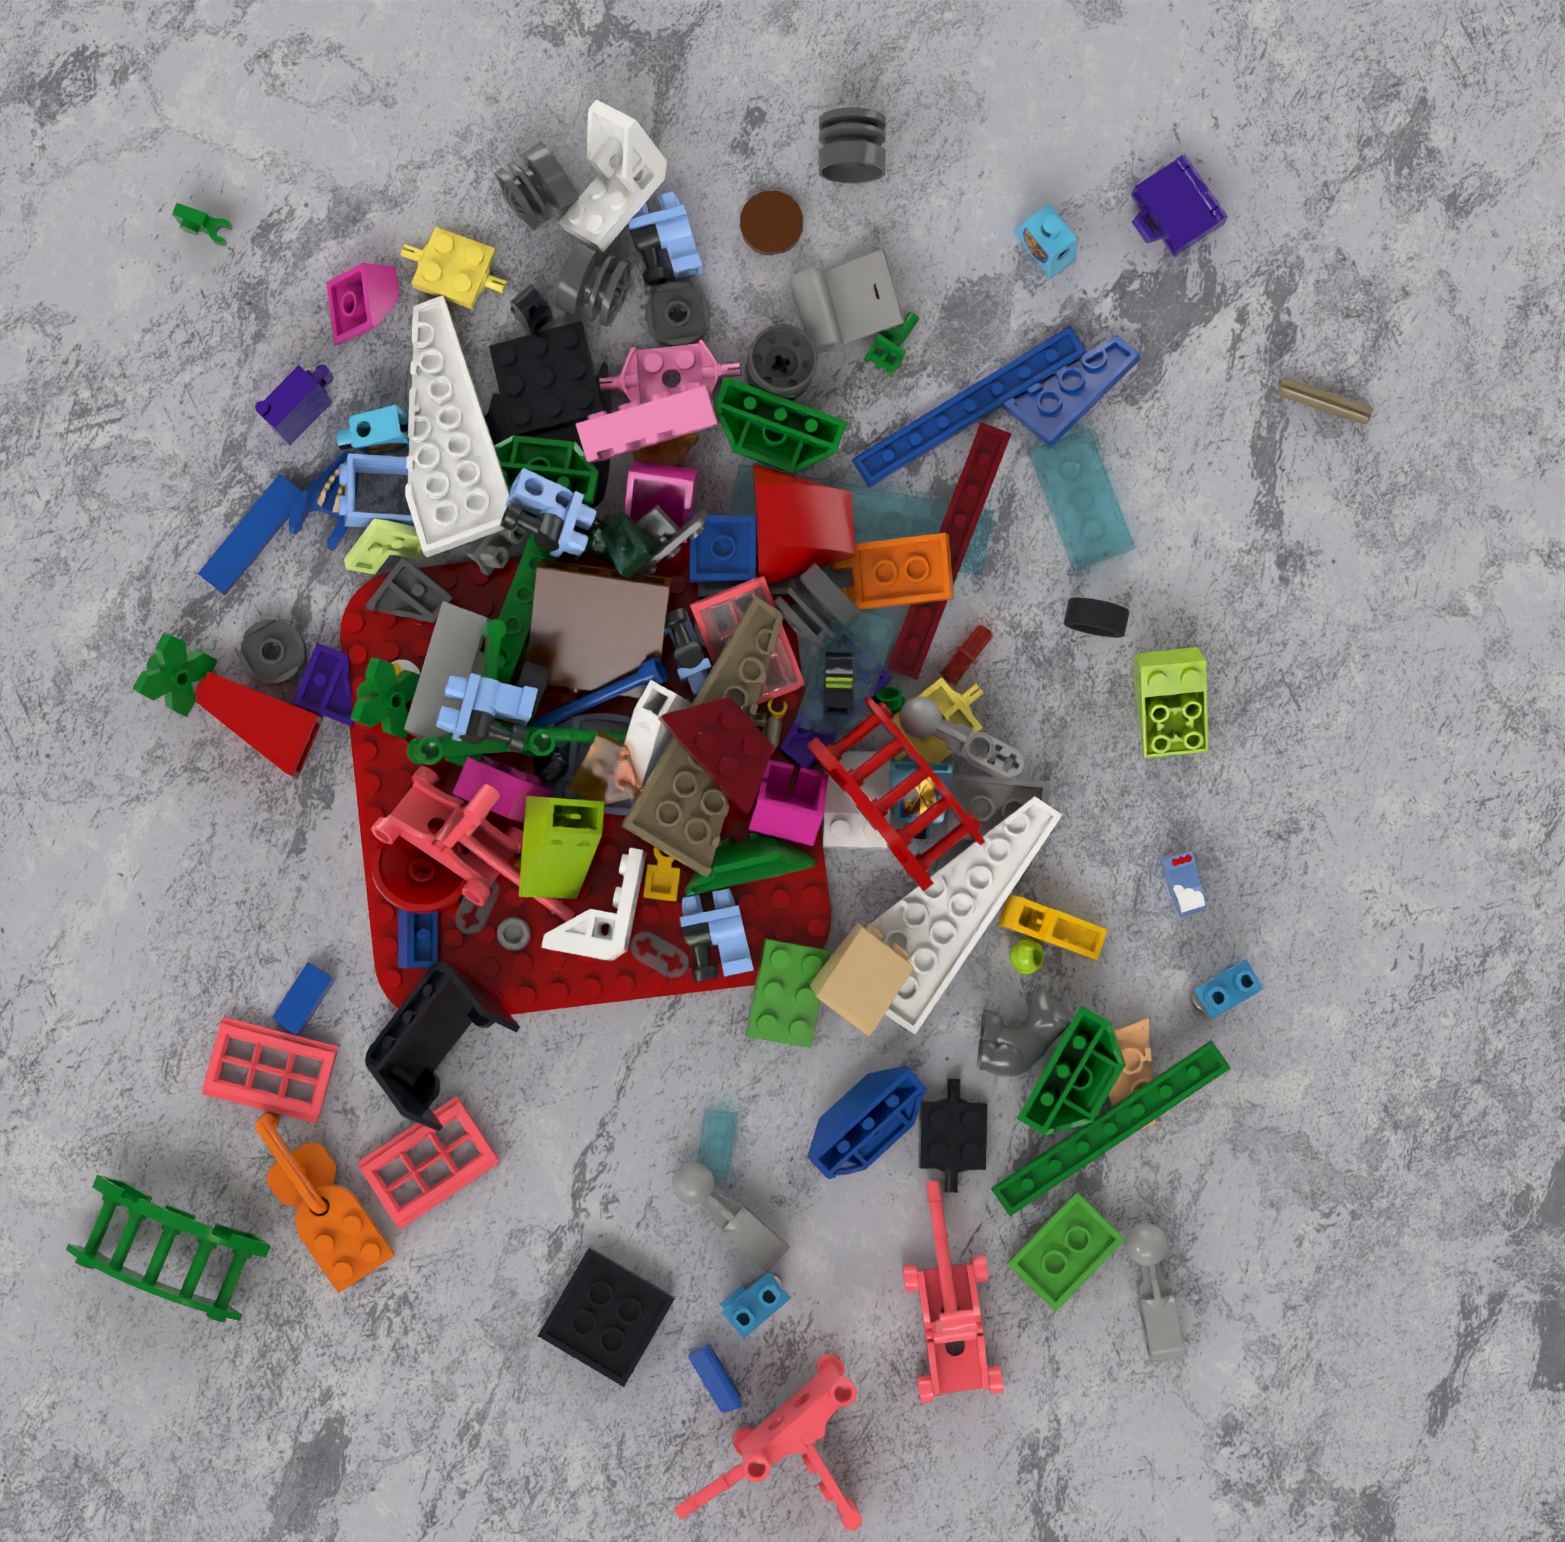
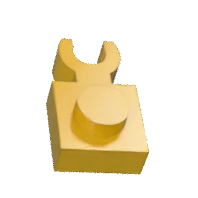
[643,847,681,902]

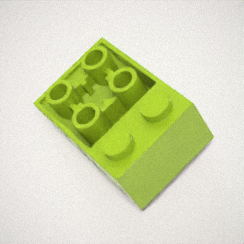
[1133,647,1209,758]
[519,796,604,899]

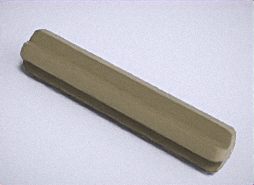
[1278,377,1372,424]

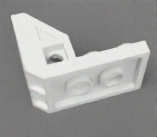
[558,100,667,252]
[541,848,647,961]

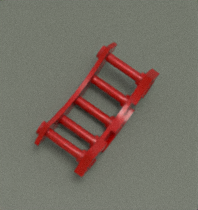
[806,696,985,891]

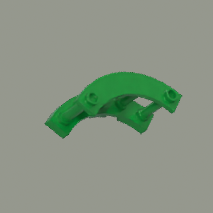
[66,1175,271,1322]

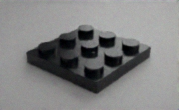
[489,321,604,437]
[538,1247,675,1387]

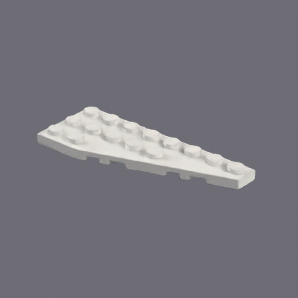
[405,295,509,557]
[870,796,1062,1034]

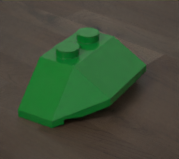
[714,377,848,475]
[494,435,599,506]
[685,832,816,897]
[1017,1005,1126,1136]

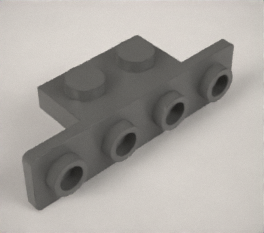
[608,505,708,575]

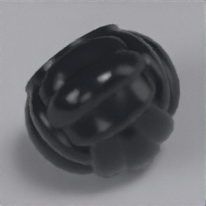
[533,746,569,782]

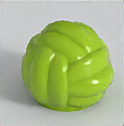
[1009,938,1044,975]

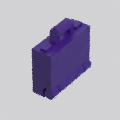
[1131,154,1228,257]
[255,364,334,446]

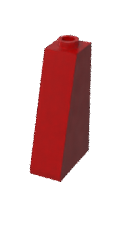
[195,672,323,778]

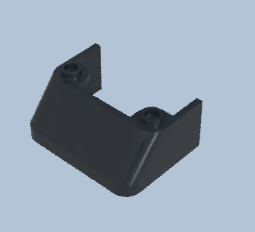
[365,962,520,1131]

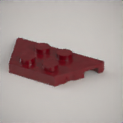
[658,696,774,815]

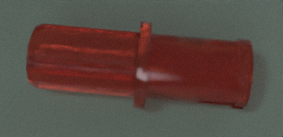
[940,625,993,686]

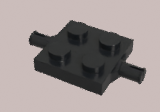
[918,1078,987,1193]

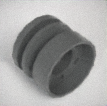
[819,107,886,184]
[495,142,579,230]
[555,243,631,327]
[745,324,818,401]
[774,562,862,651]

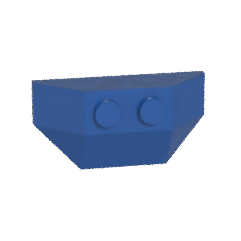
[807,1066,927,1179]

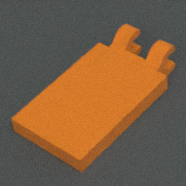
[830,533,954,610]

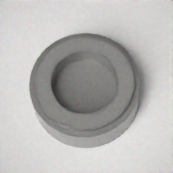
[497,917,531,950]

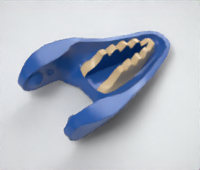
[288,451,359,551]

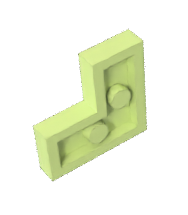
[344,518,423,575]

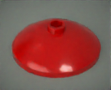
[372,820,470,913]

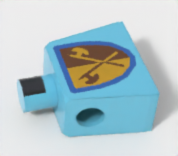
[1014,204,1077,279]
[336,405,409,455]
[889,761,953,839]

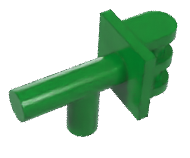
[864,312,919,377]

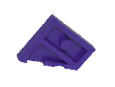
[292,643,354,727]

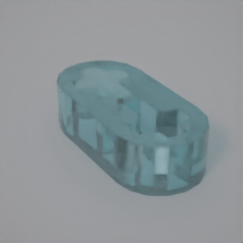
[455,879,500,934]
[630,932,689,978]

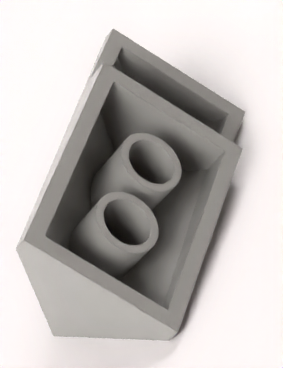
[404,601,491,738]

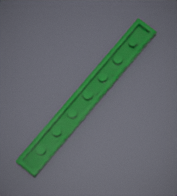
[991,1040,1231,1216]

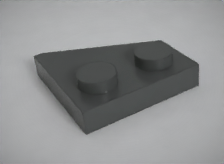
[365,557,456,623]

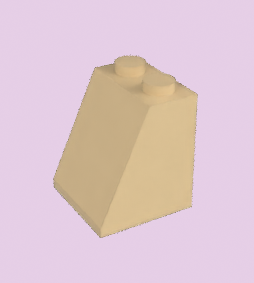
[809,922,914,1037]

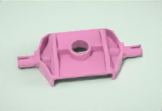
[599,340,742,405]

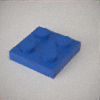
[690,515,756,583]

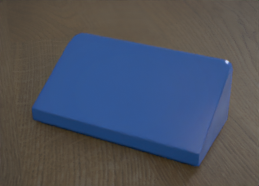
[398,908,438,968]
[272,962,336,1036]
[688,1343,743,1413]

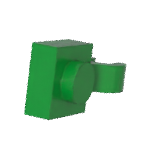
[172,203,233,246]

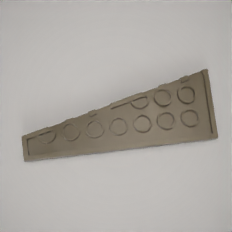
[621,596,784,877]

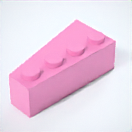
[576,381,720,462]

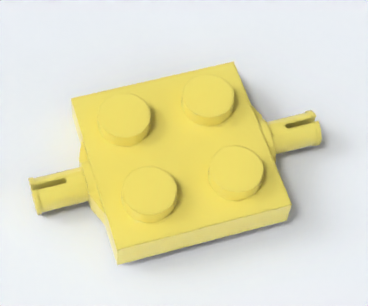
[401,226,507,310]
[891,677,984,763]

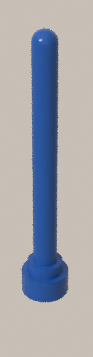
[531,657,667,727]

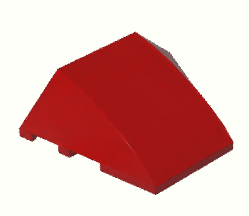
[753,464,855,586]

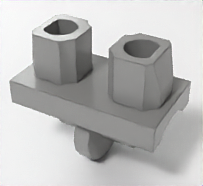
[467,526,527,576]

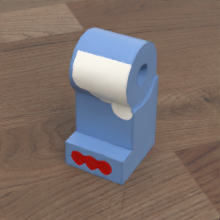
[1160,850,1207,917]

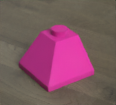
[326,263,399,345]

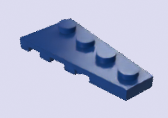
[1003,335,1141,447]

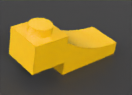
[998,894,1108,961]

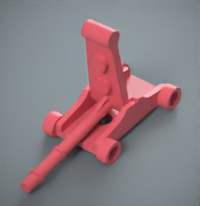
[371,766,576,922]
[902,1180,1004,1404]
[674,1353,862,1530]

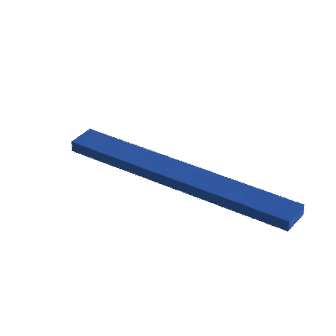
[852,326,1087,488]

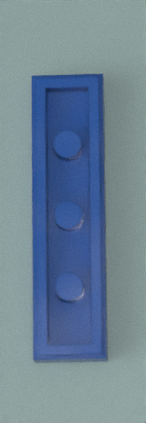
[198,474,303,595]

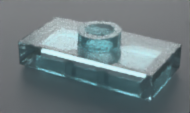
[696,1108,738,1180]

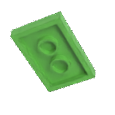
[745,938,830,1048]
[1007,1191,1125,1312]

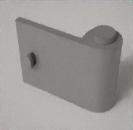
[790,249,905,353]

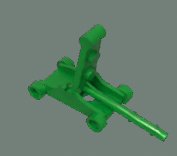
[406,619,627,765]

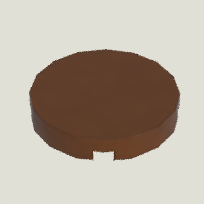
[740,191,803,255]

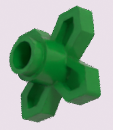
[133,632,217,717]
[351,657,420,738]

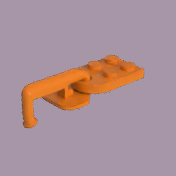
[255,1111,395,1293]

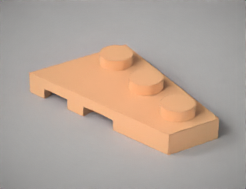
[1108,1018,1156,1129]

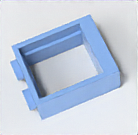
[338,454,415,528]

